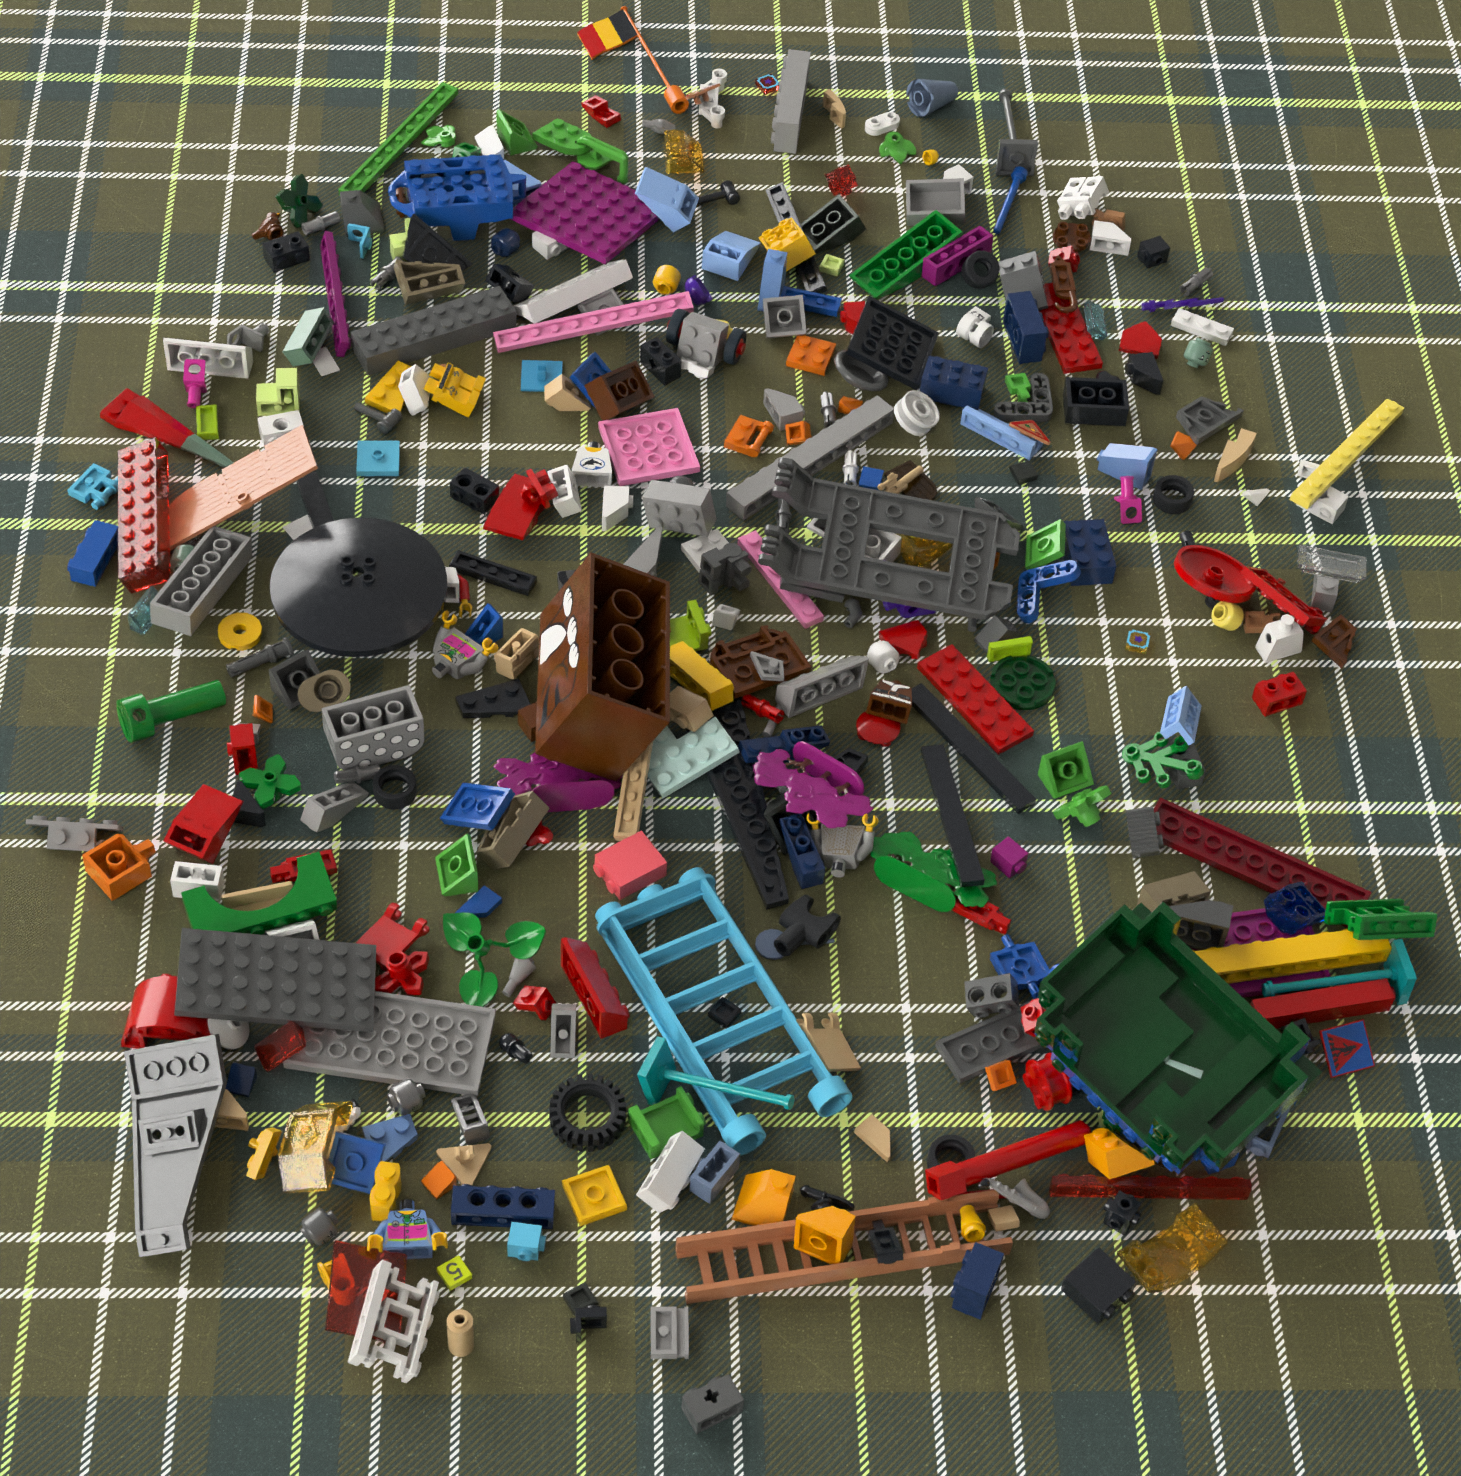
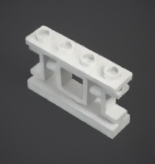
[348,1260,440,1383]

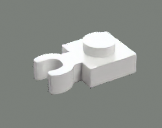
[681,356,715,379]

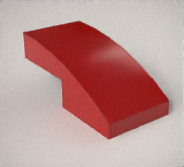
[581,95,621,128]

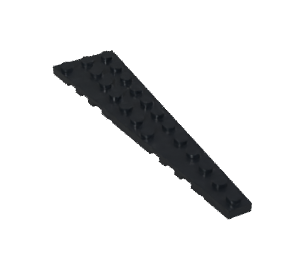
[686,697,789,910]

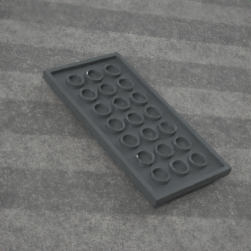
[174,928,376,1032]

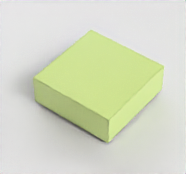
[819,254,844,277]

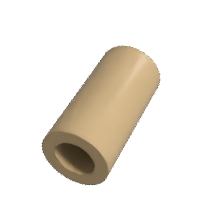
[447,1309,474,1357]

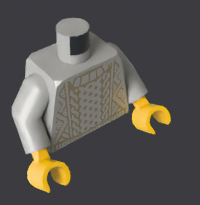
[806,813,879,877]

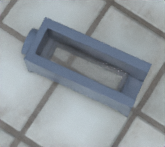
[1246,1105,1292,1158]

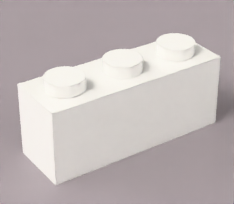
[636,1131,705,1213]

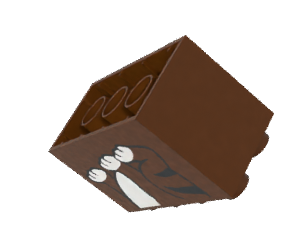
[535,552,670,781]

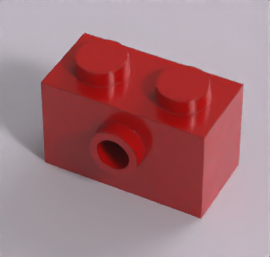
[227,723,258,775]

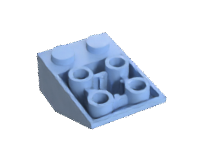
[635,167,699,233]
[702,231,761,281]

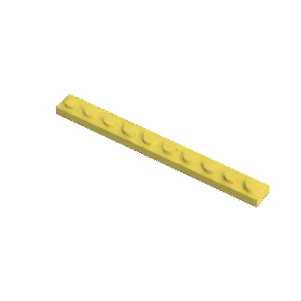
[1289,399,1404,510]

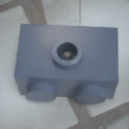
[690,1141,740,1204]

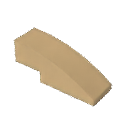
[1214,428,1257,482]

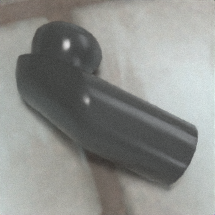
[844,598,862,629]

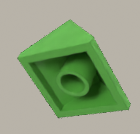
[496,109,538,156]
[1038,741,1094,799]
[435,834,478,896]

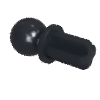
[499,1033,533,1064]

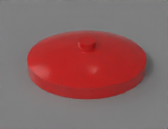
[1174,545,1257,603]

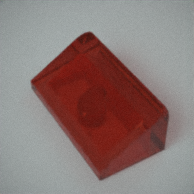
[254,1021,306,1072]

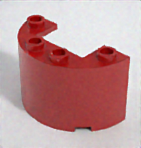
[121,974,211,1049]

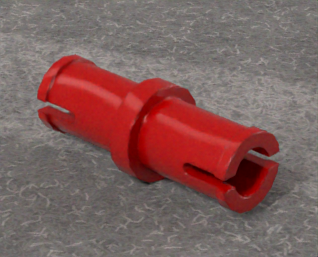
[741,694,784,724]

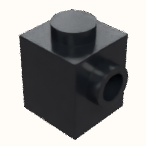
[1137,236,1170,268]

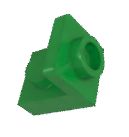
[452,142,481,158]

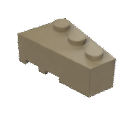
[394,259,465,305]
[476,791,549,870]
[1137,871,1211,912]

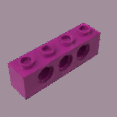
[922,226,993,286]

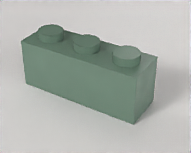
[282,307,334,367]

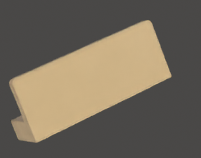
[221,881,293,911]

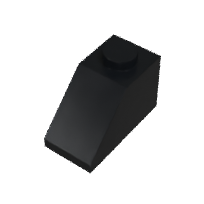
[1125,352,1164,395]

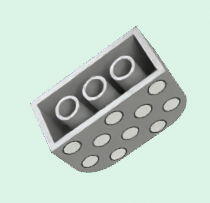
[321,685,424,770]

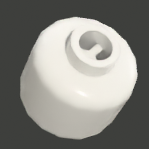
[867,641,900,673]

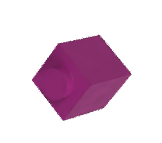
[990,836,1028,879]

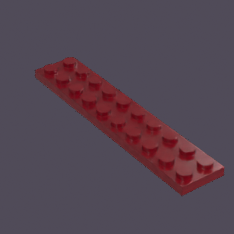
[1154,797,1372,928]

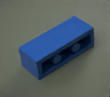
[67,520,121,587]

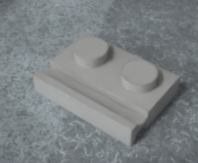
[650,1307,689,1359]

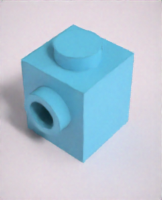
[507,1222,546,1261]

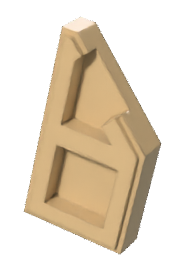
[854,1114,890,1162]

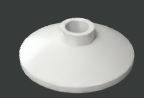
[208,1019,249,1050]

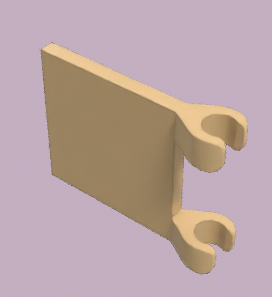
[796,1012,861,1072]

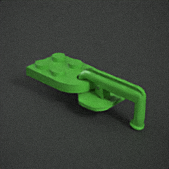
[532,118,628,184]

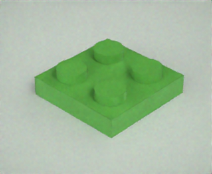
[1025,519,1066,570]

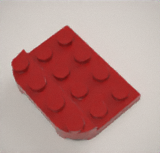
[1240,566,1327,635]

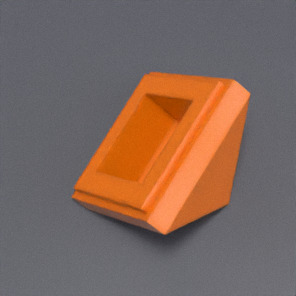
[253,695,273,724]

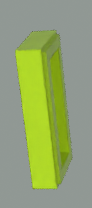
[196,404,219,440]
[986,636,1033,662]

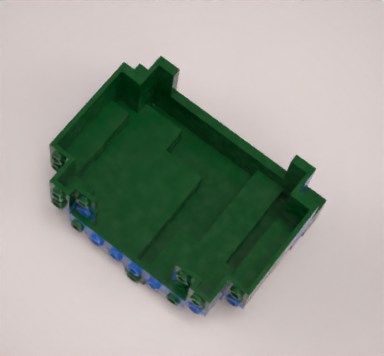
[1034,902,1322,1175]

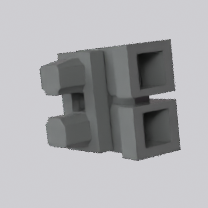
[698,543,752,596]

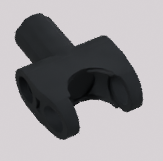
[774,895,841,957]

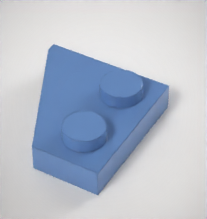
[362,1114,418,1162]

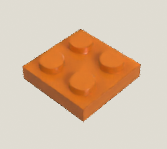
[786,335,836,376]

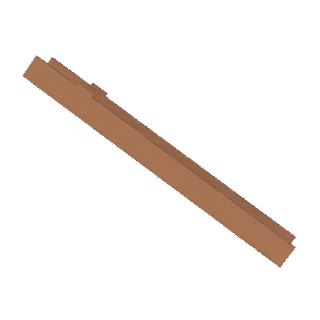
[675,1190,1013,1304]

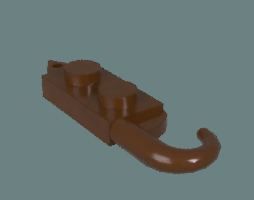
[1049,255,1078,313]

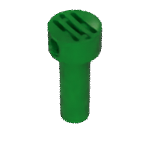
[116,680,226,743]

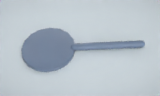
[755,929,835,960]

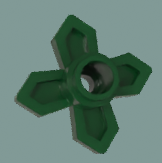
[275,174,323,228]

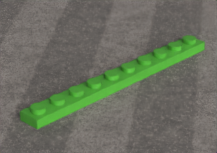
[338,82,458,195]

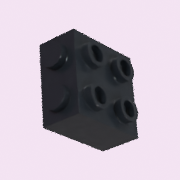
[1061,1248,1136,1324]

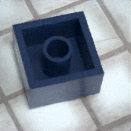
[950,1242,1004,1319]

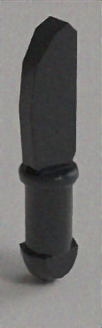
[800,1185,855,1211]

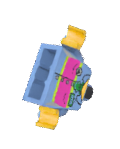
[367,1199,448,1260]

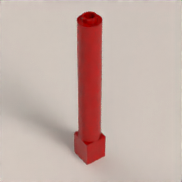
[925,1120,1091,1201]

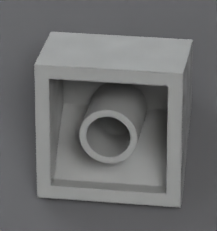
[763,295,807,338]

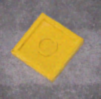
[562,1165,627,1226]

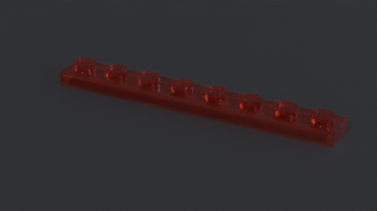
[1049,1174,1252,1200]

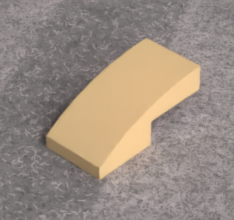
[823,89,846,129]

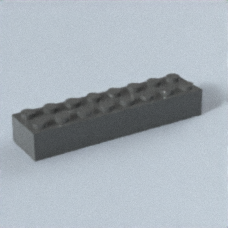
[351,286,517,375]

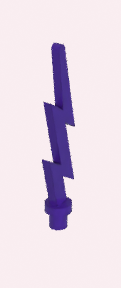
[1141,297,1224,312]

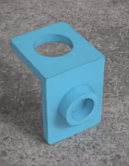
[347,223,372,259]

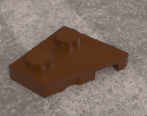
[1311,614,1357,669]

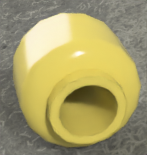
[1211,601,1244,631]

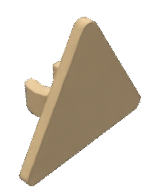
[436,1143,491,1186]

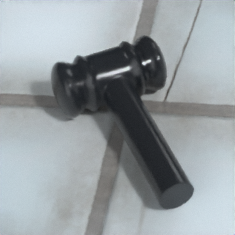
[697,180,740,205]

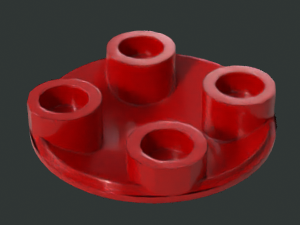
[856,711,901,747]

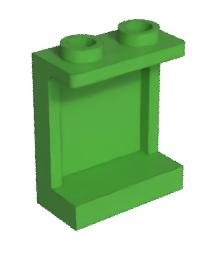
[628,1086,706,1160]

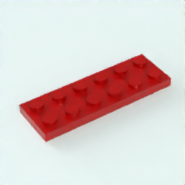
[1039,283,1103,374]
[917,644,1034,755]

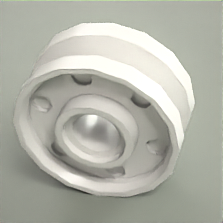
[894,390,939,436]

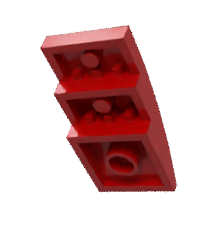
[483,474,550,541]

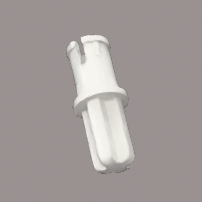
[842,450,859,486]

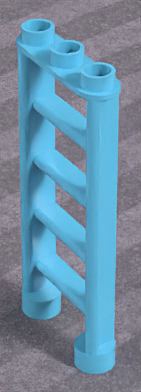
[595,867,852,1156]

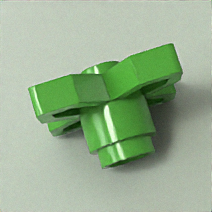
[1052,786,1112,827]

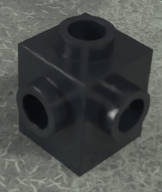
[1103,1190,1142,1236]

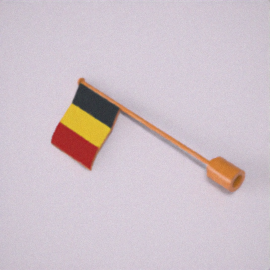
[577,6,689,114]

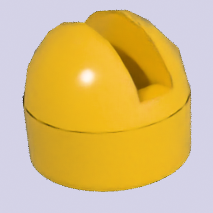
[922,149,939,166]

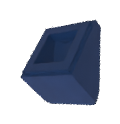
[226,1062,257,1097]

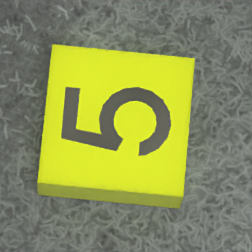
[437,1255,472,1291]

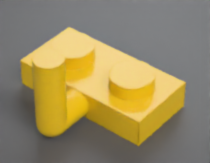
[246,1127,282,1180]

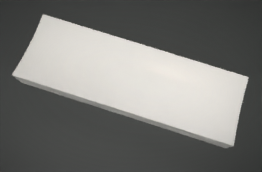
[513,260,633,324]

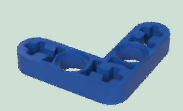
[1017,560,1081,623]

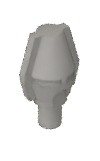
[642,119,675,134]

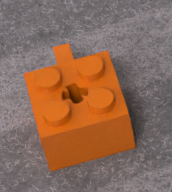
[82,834,155,901]

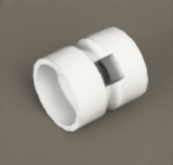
[956,312,994,349]

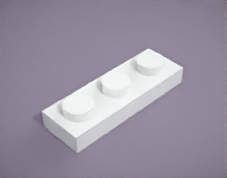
[1171,308,1234,346]

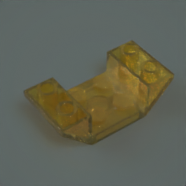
[278,1101,353,1193]
[1117,1203,1228,1293]

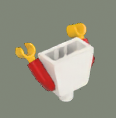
[445,567,472,618]

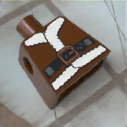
[866,680,912,724]

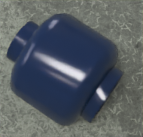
[491,228,520,257]

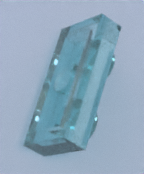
[1083,300,1107,340]

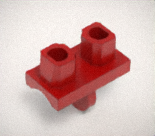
[520,469,559,509]

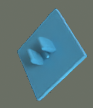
[521,360,563,392]

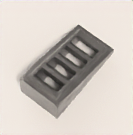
[451,1094,490,1145]

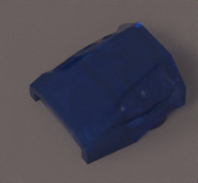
[1264,881,1326,934]

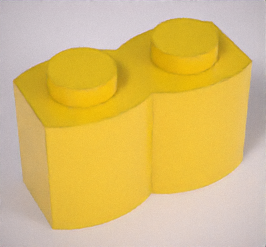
[370,1161,402,1222]

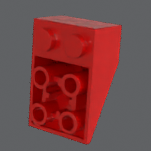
[163,784,244,865]

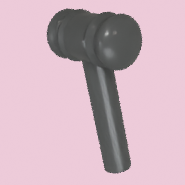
[354,402,403,434]

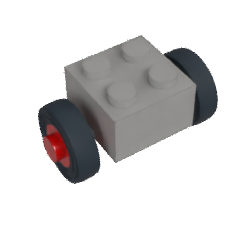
[666,309,747,367]

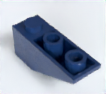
[779,813,825,889]

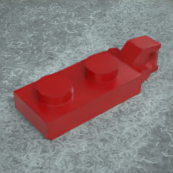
[270,849,337,883]
[952,894,1011,935]

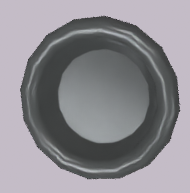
[834,350,889,391]

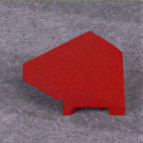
[1119,321,1162,359]
[878,620,928,659]

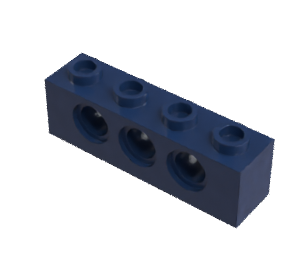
[451,1184,555,1229]

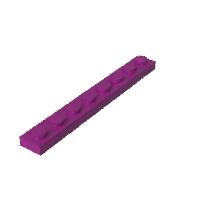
[320,231,351,357]

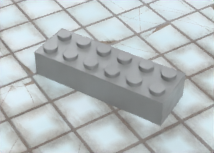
[771,49,811,154]
[150,526,252,636]

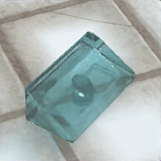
[128,586,158,635]

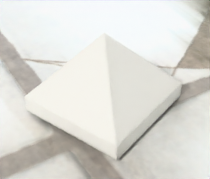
[1242,488,1269,506]

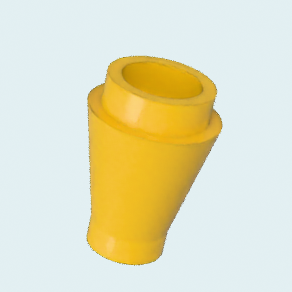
[960,1205,986,1243]

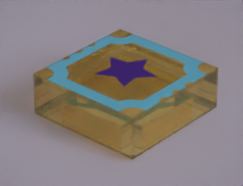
[1125,629,1151,654]

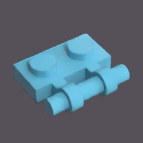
[68,463,124,510]

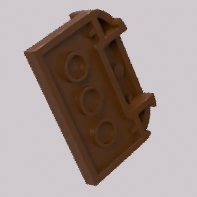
[709,625,812,699]

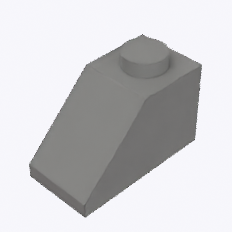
[763,388,805,431]
[1311,575,1339,612]
[550,1004,576,1058]

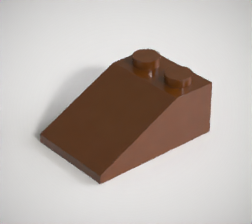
[584,361,655,421]

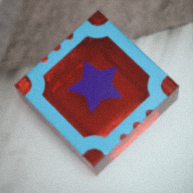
[755,74,779,95]

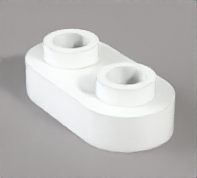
[865,112,900,136]

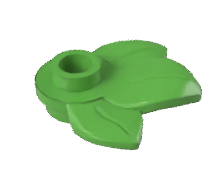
[421,125,456,147]
[879,132,916,164]

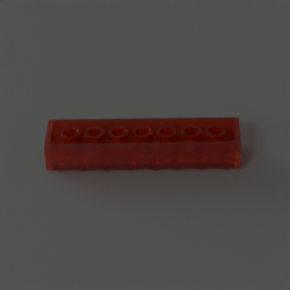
[118,437,170,594]

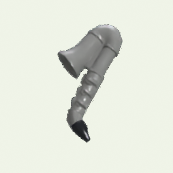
[978,1178,1050,1219]

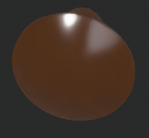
[1053,222,1091,252]

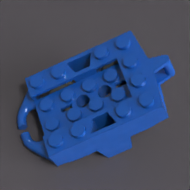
[388,154,526,241]

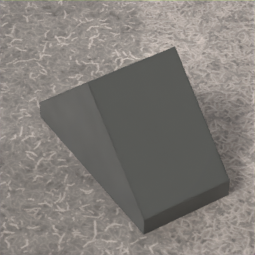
[975,615,1022,654]

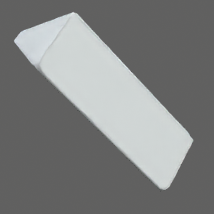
[475,125,504,159]

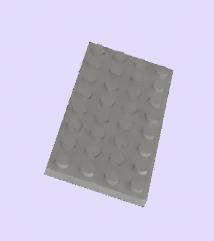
[283,991,496,1096]

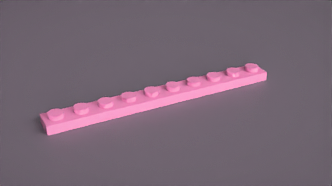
[493,291,694,353]

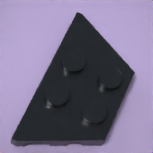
[402,214,473,271]

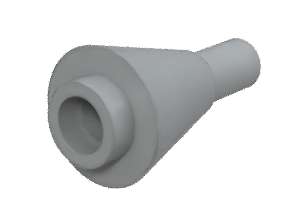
[502,958,536,997]

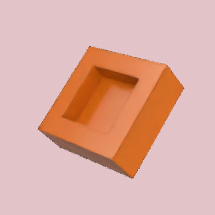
[985,1060,1017,1091]

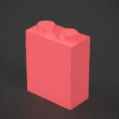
[593,830,667,900]

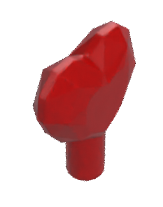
[525,820,553,846]

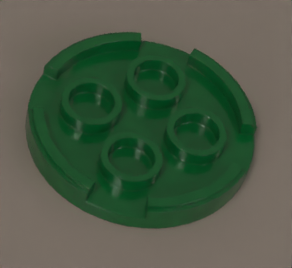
[990,655,1056,710]

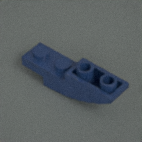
[738,725,830,763]

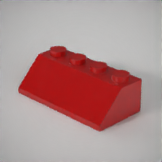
[561,937,630,1039]

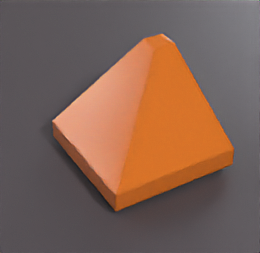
[838,396,863,414]
[1170,431,1197,460]

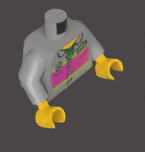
[432,610,498,679]

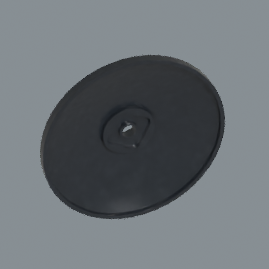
[270,517,447,657]

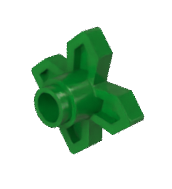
[239,754,301,809]

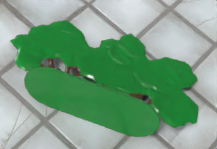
[870,832,997,912]

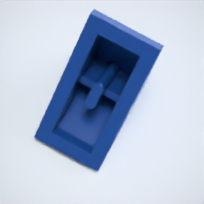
[465,603,503,646]

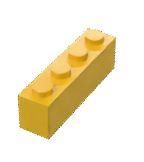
[670,641,734,711]

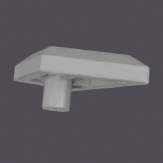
[750,651,784,681]

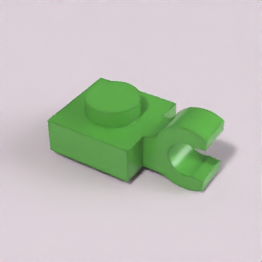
[1005,373,1031,402]

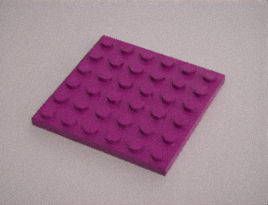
[510,161,660,265]

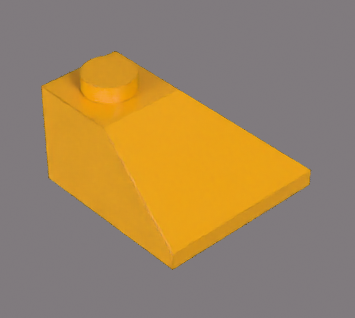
[732,1169,796,1226]

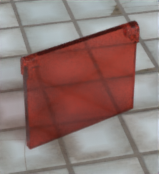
[325,1240,408,1345]

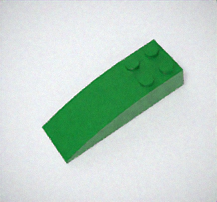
[849,210,963,300]

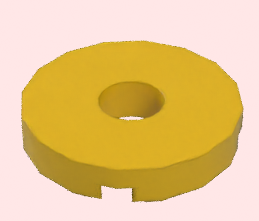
[218,612,262,651]

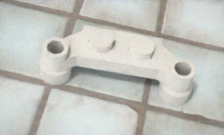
[699,69,727,128]

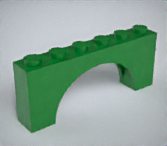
[181,851,337,935]

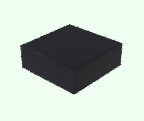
[708,996,742,1029]

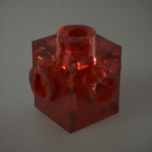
[825,164,858,197]

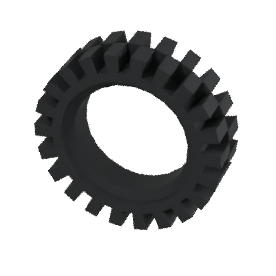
[549,1074,626,1152]

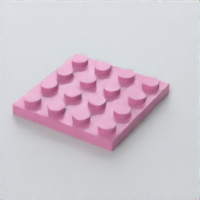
[598,408,700,486]

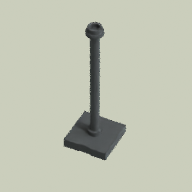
[995,89,1038,176]

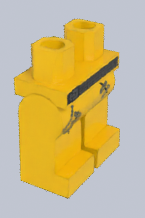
[423,362,486,418]

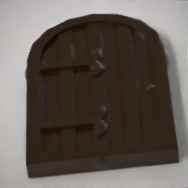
[884,460,937,500]

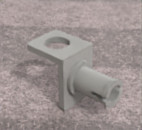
[227,323,270,352]

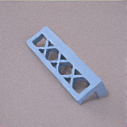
[960,406,1043,461]
[1160,686,1202,745]

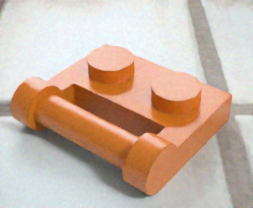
[724,415,774,458]

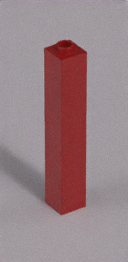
[1250,978,1396,1029]

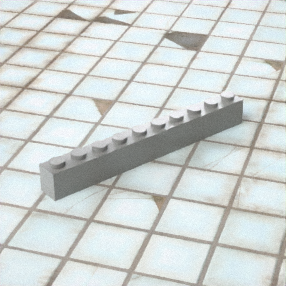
[726,395,894,521]

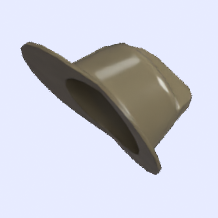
[298,669,351,712]

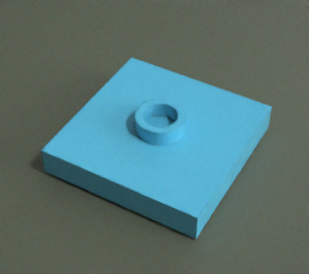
[356,441,400,476]

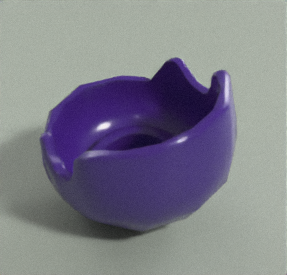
[685,275,713,305]

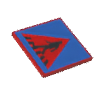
[1319,1019,1375,1078]

